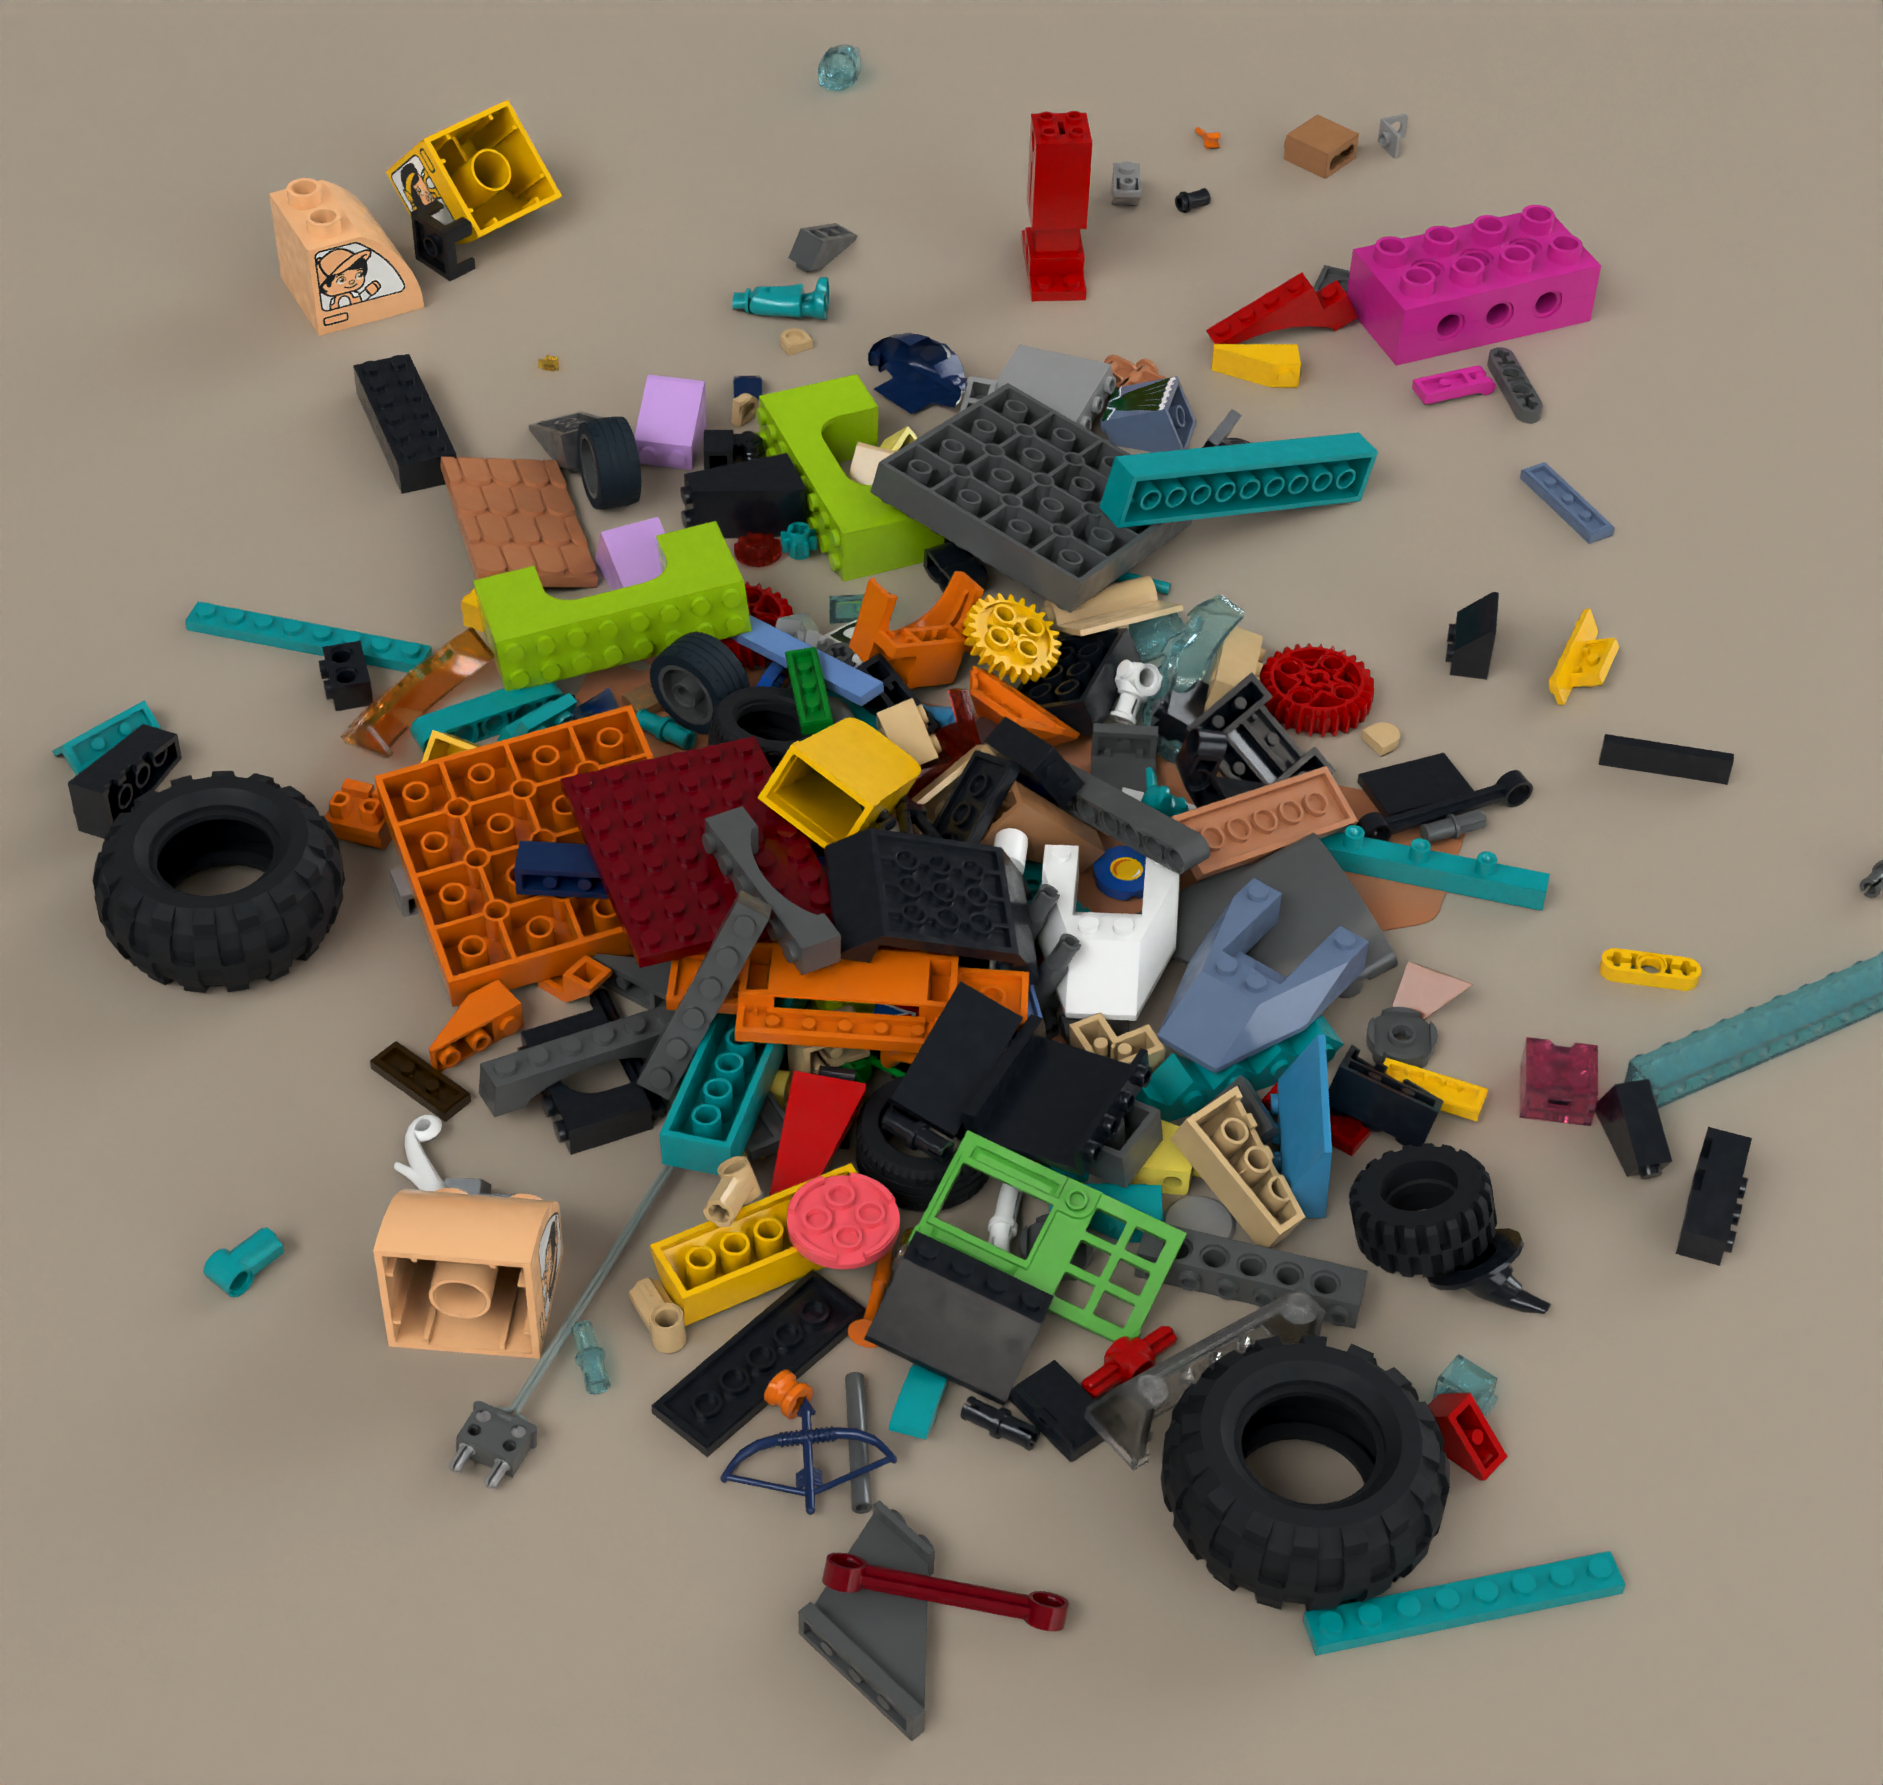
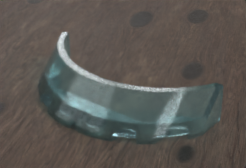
[1142,595,1244,764]

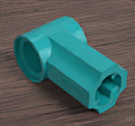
[203,1227,284,1298]

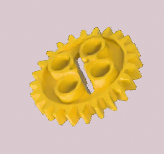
[962,593,1062,684]

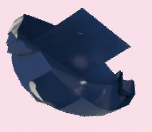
[868,333,967,414]

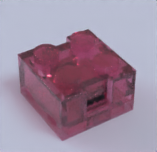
[1519,1037,1598,1126]

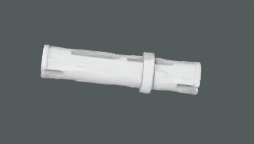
[988,1182,1023,1252]

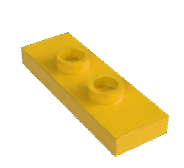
[1383,1058,1488,1122]

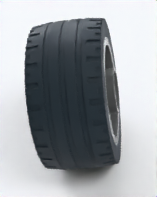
[577,417,642,509]
[650,632,750,734]

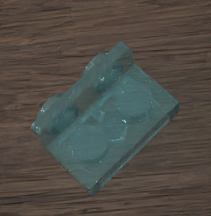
[1128,612,1193,663]

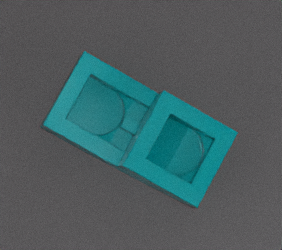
[889,1365,948,1440]

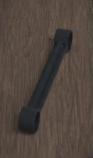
[1356,770,1533,842]

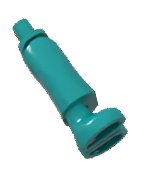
[732,277,830,320]

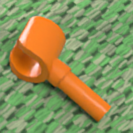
[1195,127,1221,149]

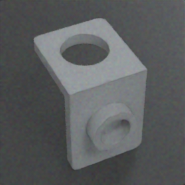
[1378,114,1408,158]

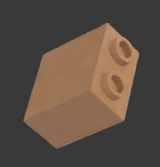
[1284,114,1359,179]

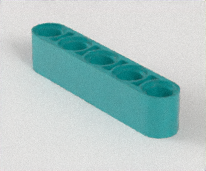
[410,682,564,753]

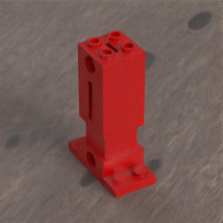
[1021,111,1092,302]

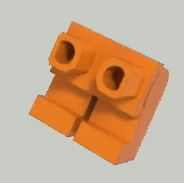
[324,778,392,850]

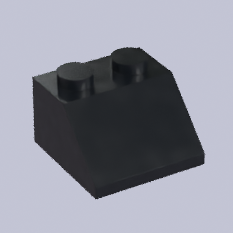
[1445,592,1499,680]

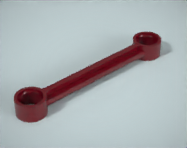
[822,1553,1069,1631]

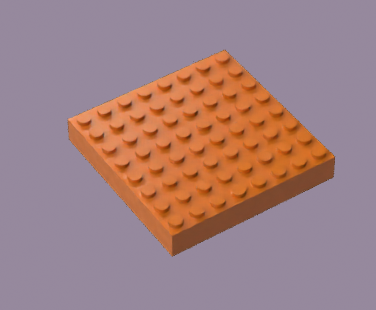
[374,705,654,1007]

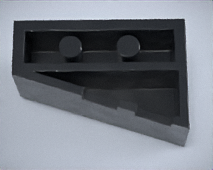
[1328,1045,1444,1147]
[1676,1127,1752,1266]

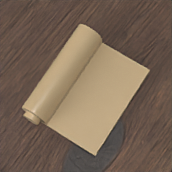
[1041,575,1183,636]

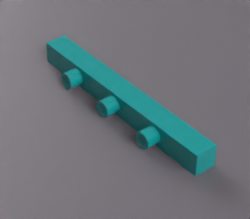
[1320,825,1550,911]

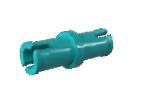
[636,708,697,751]

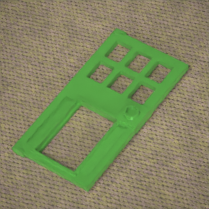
[907,1130,1187,1343]

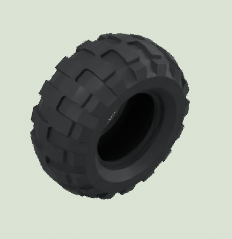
[92,771,345,993]
[1160,1334,1450,1612]

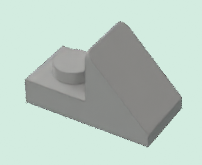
[776,613,819,648]

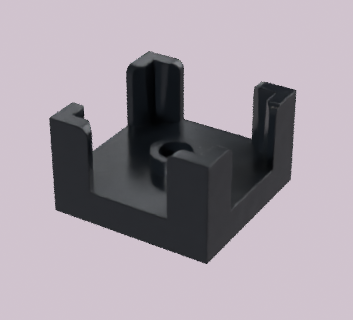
[411,200,476,281]

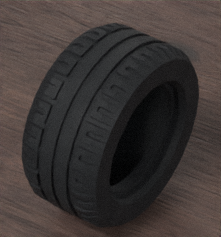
[708,686,816,768]
[856,1076,990,1212]

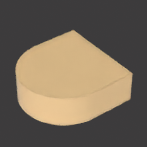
[780,328,813,356]
[731,393,759,428]
[1361,722,1400,756]

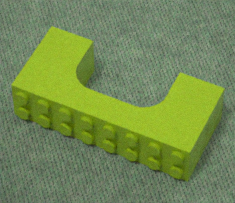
[756,374,945,582]
[473,521,752,691]

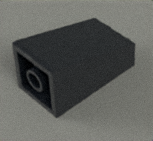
[680,453,806,538]

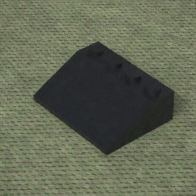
[1017,628,1141,736]
[864,1231,1054,1406]

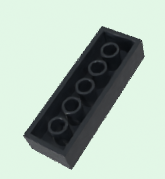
[353,354,457,494]

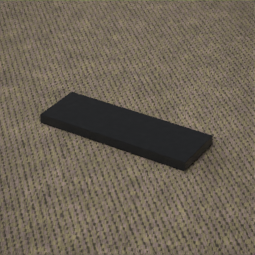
[651,1269,866,1457]

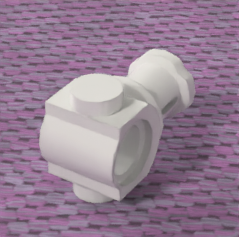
[1109,659,1163,725]

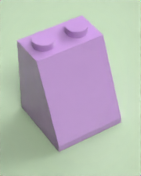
[634,375,707,470]
[595,517,665,590]

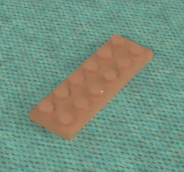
[1171,766,1358,881]

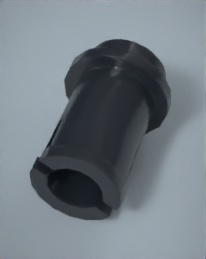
[1175,188,1211,213]

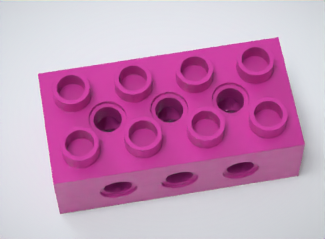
[1347,205,1601,366]

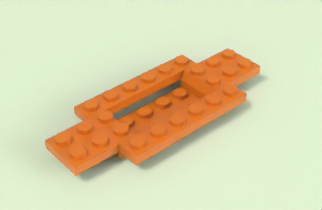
[666,938,1029,1053]

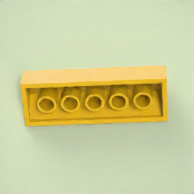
[650,1163,858,1326]

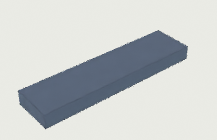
[1520,462,1615,544]

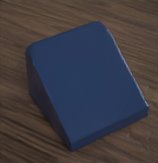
[733,375,762,400]

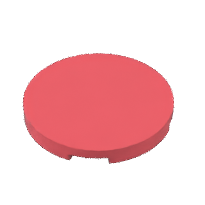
[787,1172,900,1269]

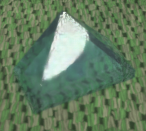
[829,593,891,624]

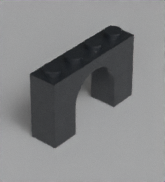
[517,1007,653,1155]

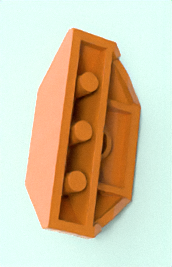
[969,666,1080,746]

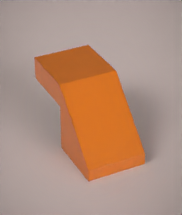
[537,955,612,1003]

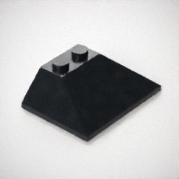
[1184,672,1336,784]

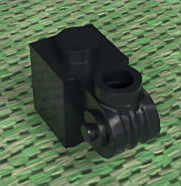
[703,430,763,470]

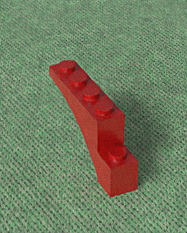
[1206,272,1358,344]

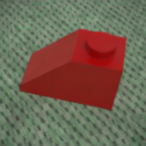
[1427,1393,1508,1481]

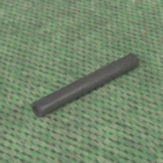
[845,1372,872,1514]

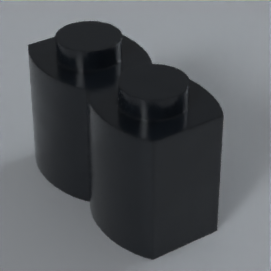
[923,541,988,593]

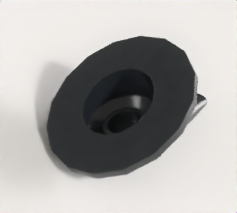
[1427,1228,1551,1314]

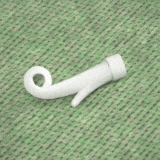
[394,1115,448,1191]

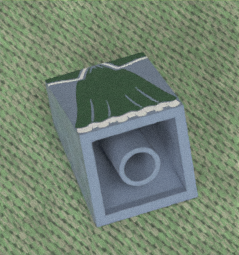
[1101,376,1196,453]

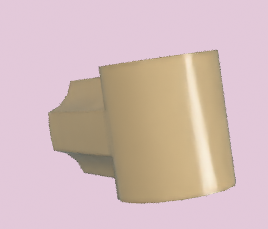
[703,1156,761,1227]
[629,1277,687,1354]

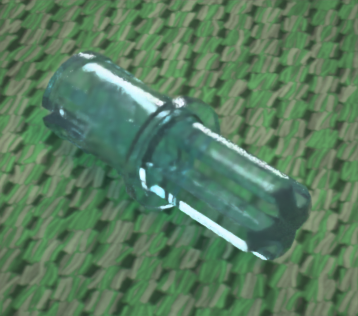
[571,1320,611,1395]

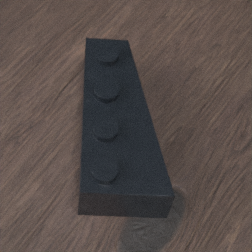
[68,724,182,839]

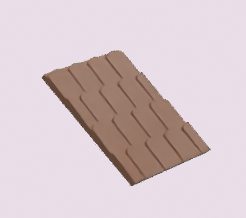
[440,456,598,588]

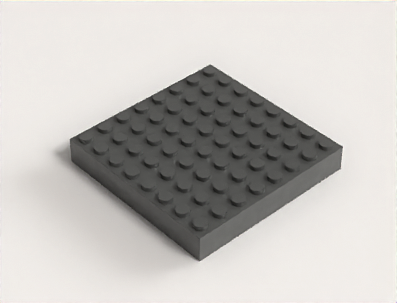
[870,383,1192,613]

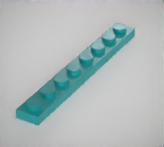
[185,601,432,675]
[1303,1551,1626,1656]

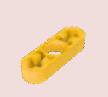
[1599,948,1702,991]

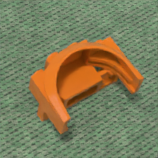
[849,571,984,689]

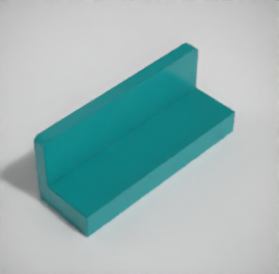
[52,700,161,775]

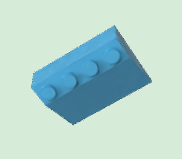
[1270,1035,1332,1218]

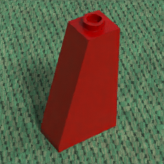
[769,1071,866,1196]

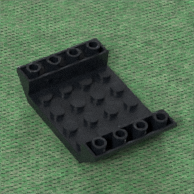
[824,828,1040,986]

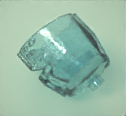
[818,44,861,91]

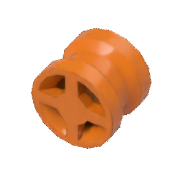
[764,1370,813,1419]

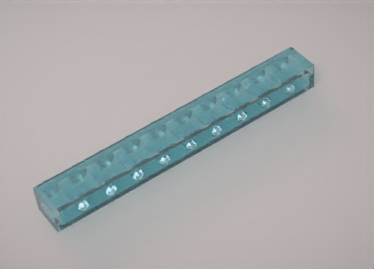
[1624,951,1883,1109]

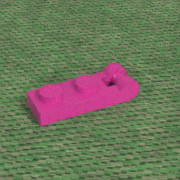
[1412,366,1496,405]

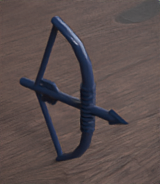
[720,1396,897,1515]

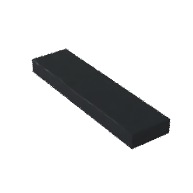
[1599,734,1734,785]

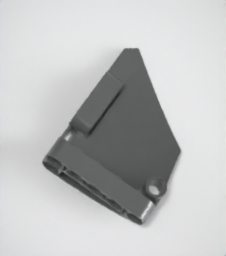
[1136,833,1398,998]

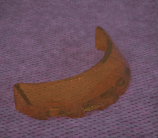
[341,627,495,759]

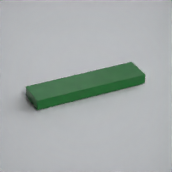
[785,647,834,735]

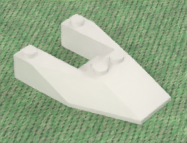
[1038,845,1180,1021]

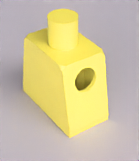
[1129,1120,1202,1195]

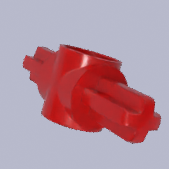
[1081,1326,1177,1398]

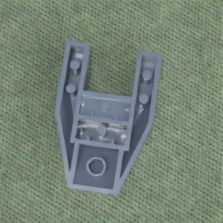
[1157,878,1369,1074]

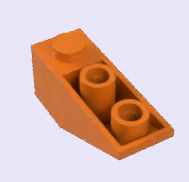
[429,979,524,1072]

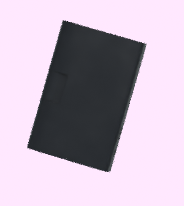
[1008,1360,1118,1462]

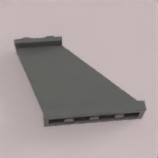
[798,1500,935,1741]

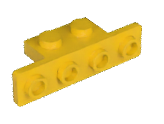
[1549,608,1619,705]

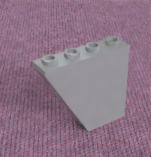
[997,344,1116,431]

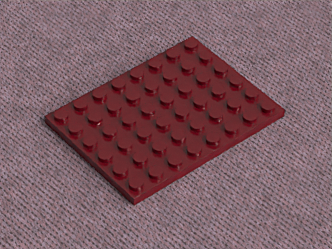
[560,736,832,968]

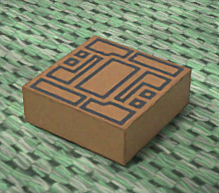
[622,682,664,714]

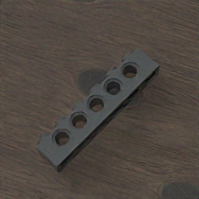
[1135,1225,1368,1329]

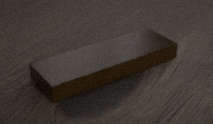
[370,1041,471,1122]

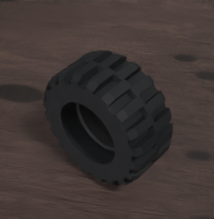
[1349,1143,1497,1278]

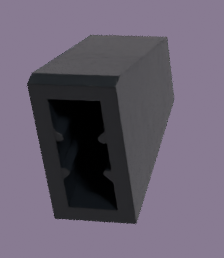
[1593,1079,1672,1179]

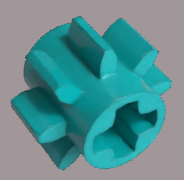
[781,522,817,560]

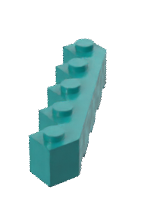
[1136,1015,1344,1122]

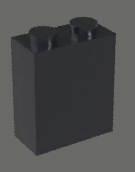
[984,716,1085,808]

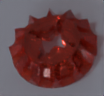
[734,531,782,567]

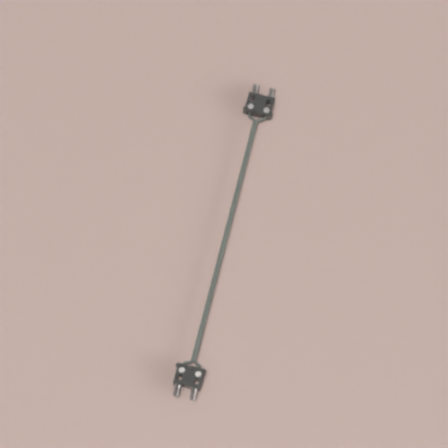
[448,999,812,1489]

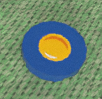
[1093,846,1146,900]

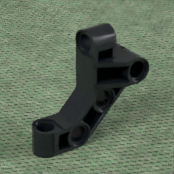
[1175,728,1269,808]

